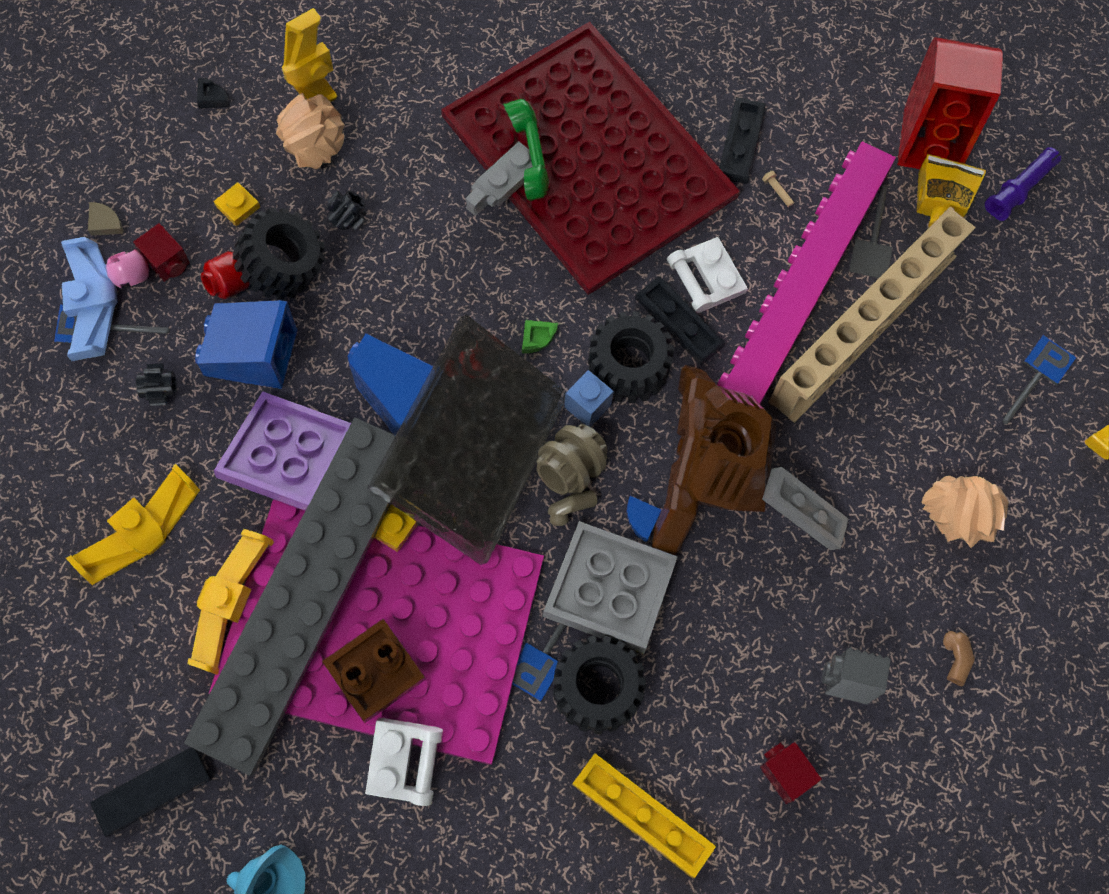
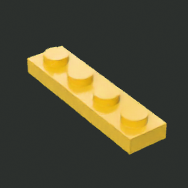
[572,753,716,879]

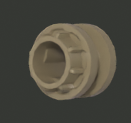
[537,424,608,495]

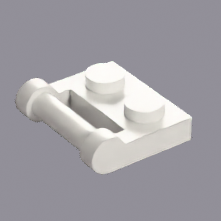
[667,237,748,313]
[365,718,443,806]

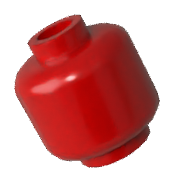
[200,251,250,300]

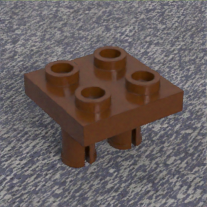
[322,619,426,723]

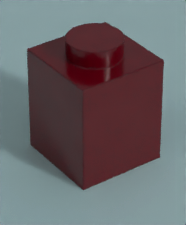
[133,223,190,282]
[760,742,822,804]

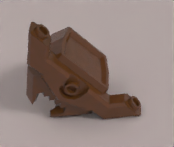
[652,365,777,555]

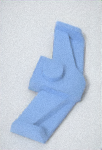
[61,237,117,361]

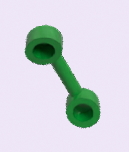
[503,99,549,201]

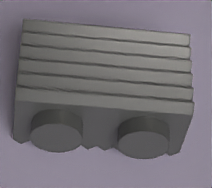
[821,647,891,705]

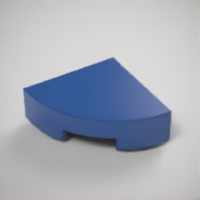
[626,496,661,543]

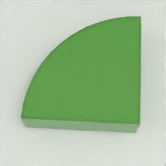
[522,320,558,353]

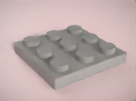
[542,521,678,654]

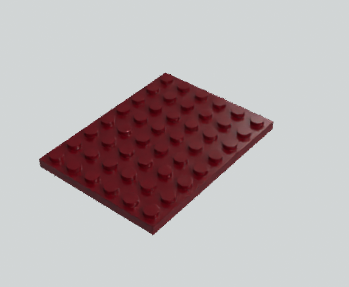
[441,21,740,295]

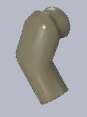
[548,490,597,526]

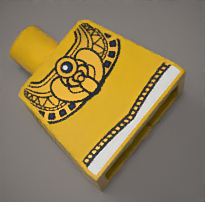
[917,154,986,227]

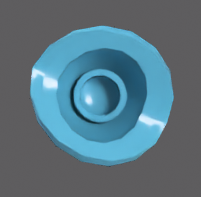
[227,844,306,894]

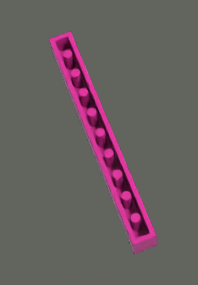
[717,141,896,404]

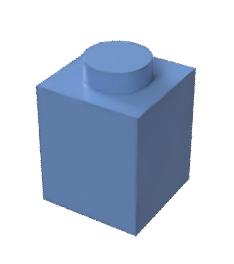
[564,370,614,427]

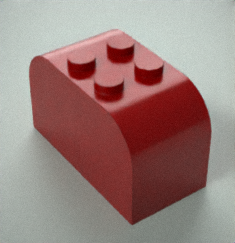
[897,37,1003,169]

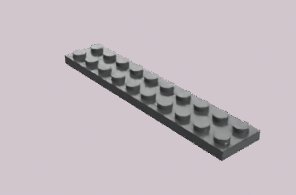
[184,417,419,776]

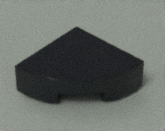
[197,78,230,109]

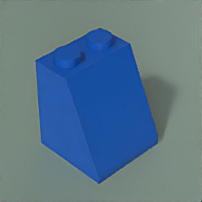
[195,300,297,389]
[348,334,442,443]

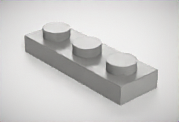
[762,467,849,550]

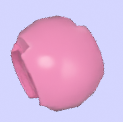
[106,249,150,288]

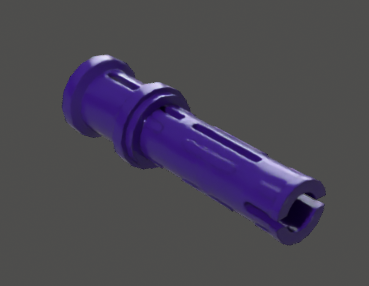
[985,147,1061,221]

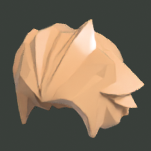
[276,93,345,169]
[922,476,1009,548]

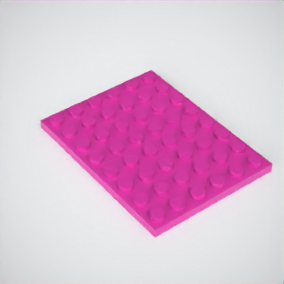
[209,499,544,765]

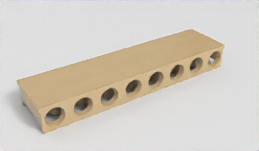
[768,206,976,423]

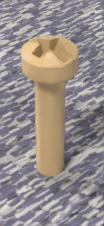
[762,171,794,207]

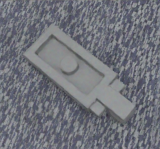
[465,142,532,216]

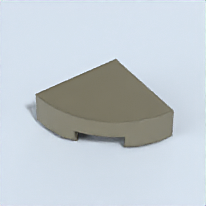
[88,202,123,236]

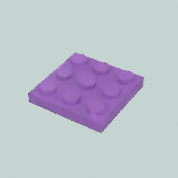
[214,392,351,511]

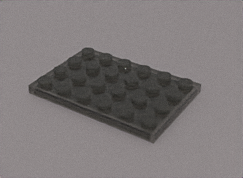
[367,314,567,565]

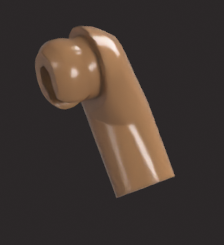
[943,631,975,686]

